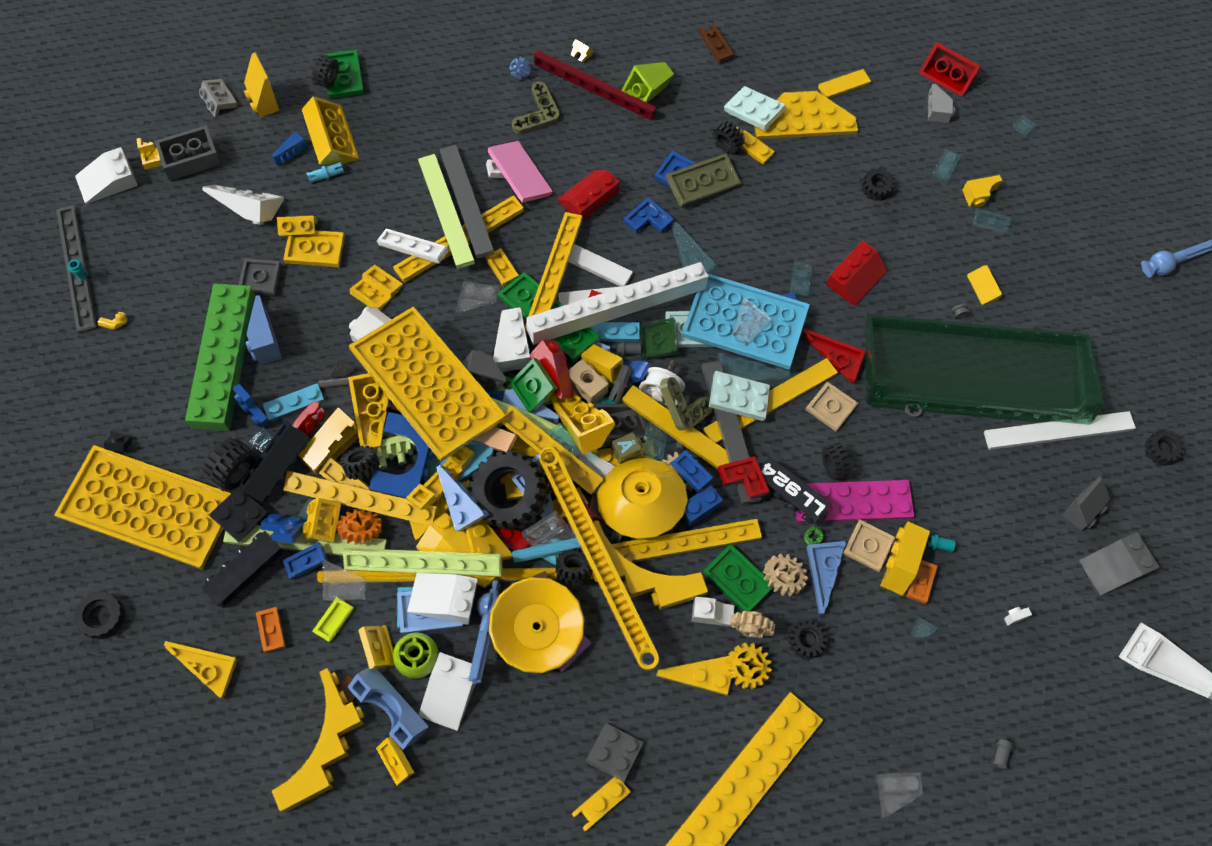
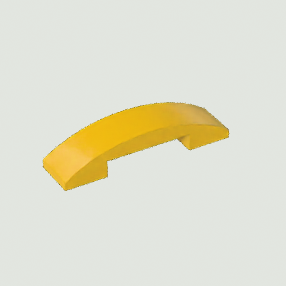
[406,446,475,510]

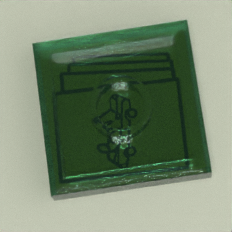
[639,317,678,360]

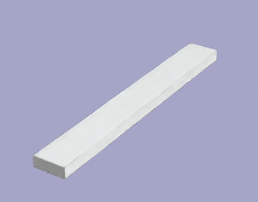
[984,411,1136,450]

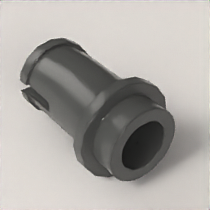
[617,341,641,356]
[993,739,1014,769]

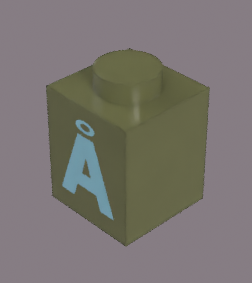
[611,432,643,464]

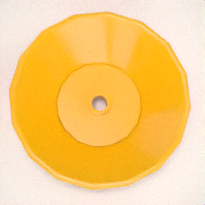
[597,458,688,539]
[489,577,584,673]

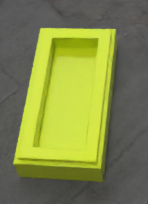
[313,597,354,643]

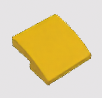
[350,265,403,311]

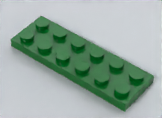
[497,272,601,363]

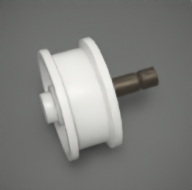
[639,360,685,406]

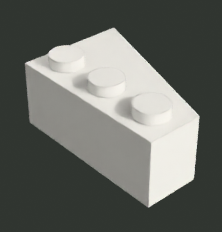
[493,308,530,372]

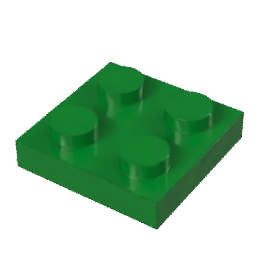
[509,358,557,413]

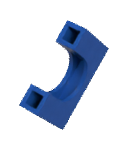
[369,412,434,498]

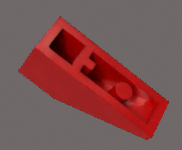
[529,340,574,399]

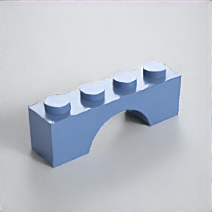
[348,668,429,750]

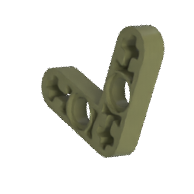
[512,81,559,134]
[660,377,713,431]

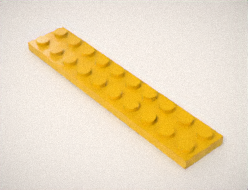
[666,692,823,846]

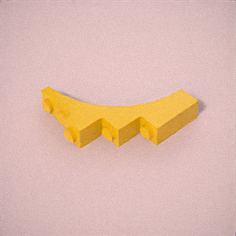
[592,520,708,610]
[272,668,365,813]

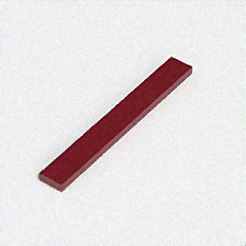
[534,50,656,120]

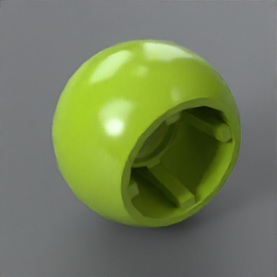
[393,632,439,679]

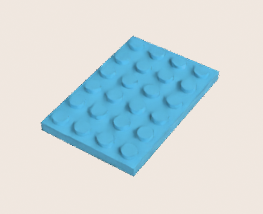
[682,273,810,370]

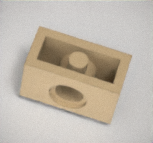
[568,359,608,404]

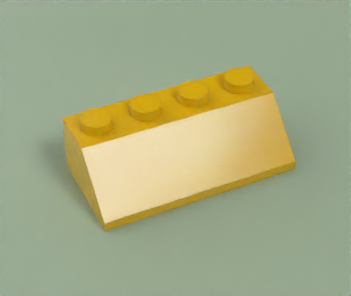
[302,96,359,166]

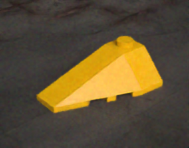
[549,394,615,455]

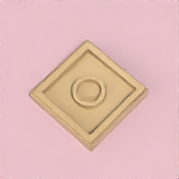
[805,381,858,431]
[843,519,895,572]

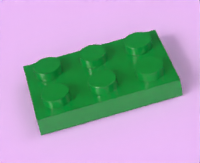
[324,50,364,99]
[703,544,773,612]

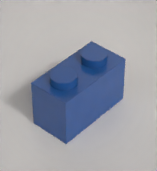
[682,485,723,528]

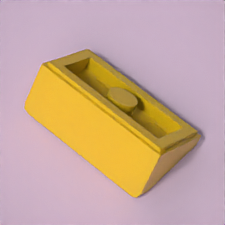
[967,265,1002,305]

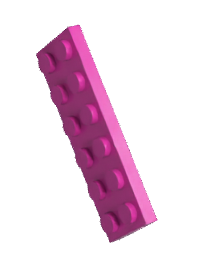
[796,480,914,523]

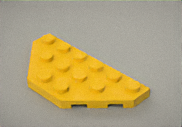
[754,91,858,139]

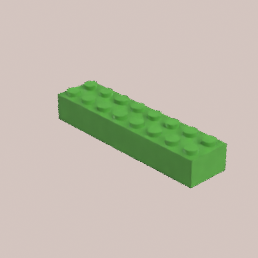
[185,284,256,431]

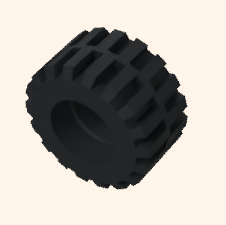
[202,437,257,492]

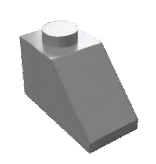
[928,84,955,123]

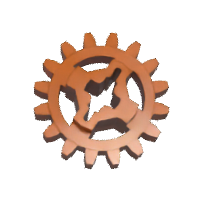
[337,509,382,545]

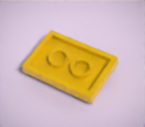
[283,230,345,268]

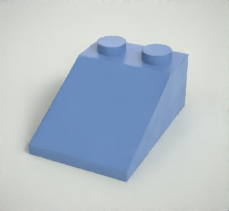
[246,295,282,366]

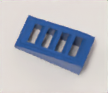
[272,132,308,167]

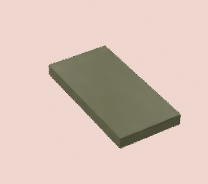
[665,154,742,207]

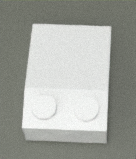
[75,147,138,204]
[407,573,477,625]
[418,653,476,731]

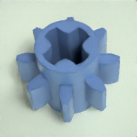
[510,57,531,80]

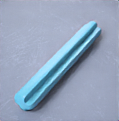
[512,538,581,563]

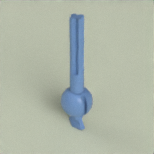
[1141,239,1212,278]
[468,580,501,684]

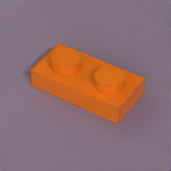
[906,560,937,604]
[256,607,286,654]

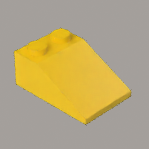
[244,53,280,118]

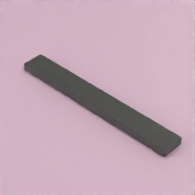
[439,145,494,259]
[56,205,98,334]
[701,361,762,505]

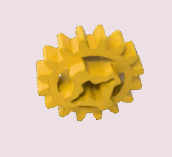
[726,643,772,689]

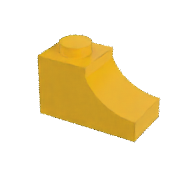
[962,175,1002,208]

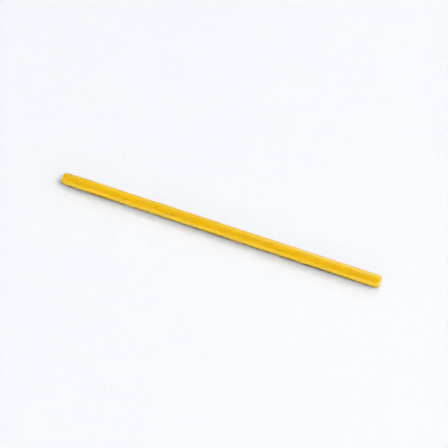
[317,567,594,583]

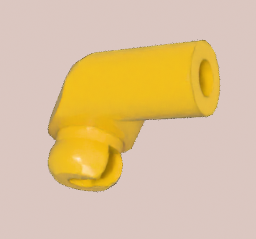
[98,312,128,330]

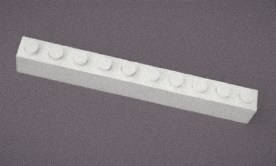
[527,262,709,345]

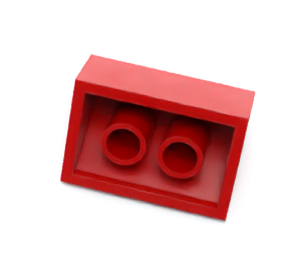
[919,42,983,97]
[557,170,620,221]
[826,240,887,306]

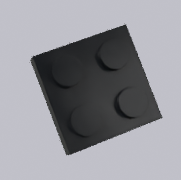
[209,487,268,543]

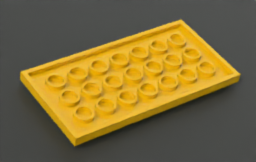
[349,307,506,462]
[54,445,231,570]

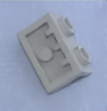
[199,79,237,117]

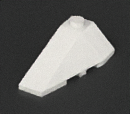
[203,185,284,224]

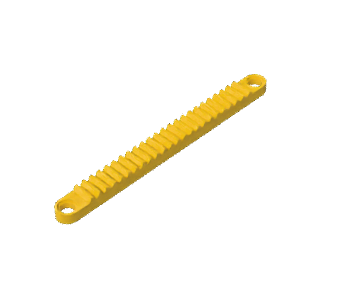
[539,447,659,671]

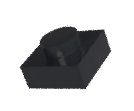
[104,433,132,452]

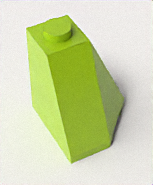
[621,62,674,102]

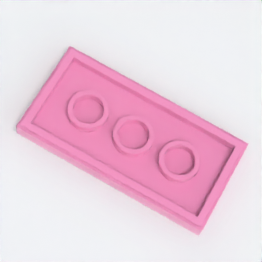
[488,141,553,203]

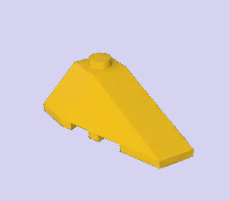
[348,373,389,448]
[416,513,499,588]

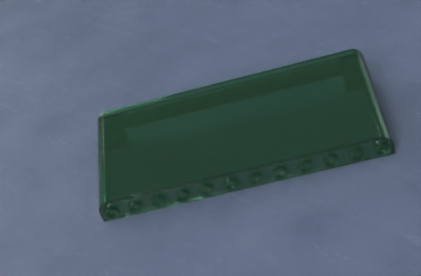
[866,314,1105,425]

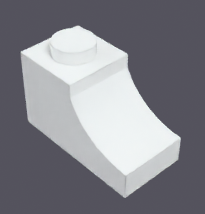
[692,596,734,626]

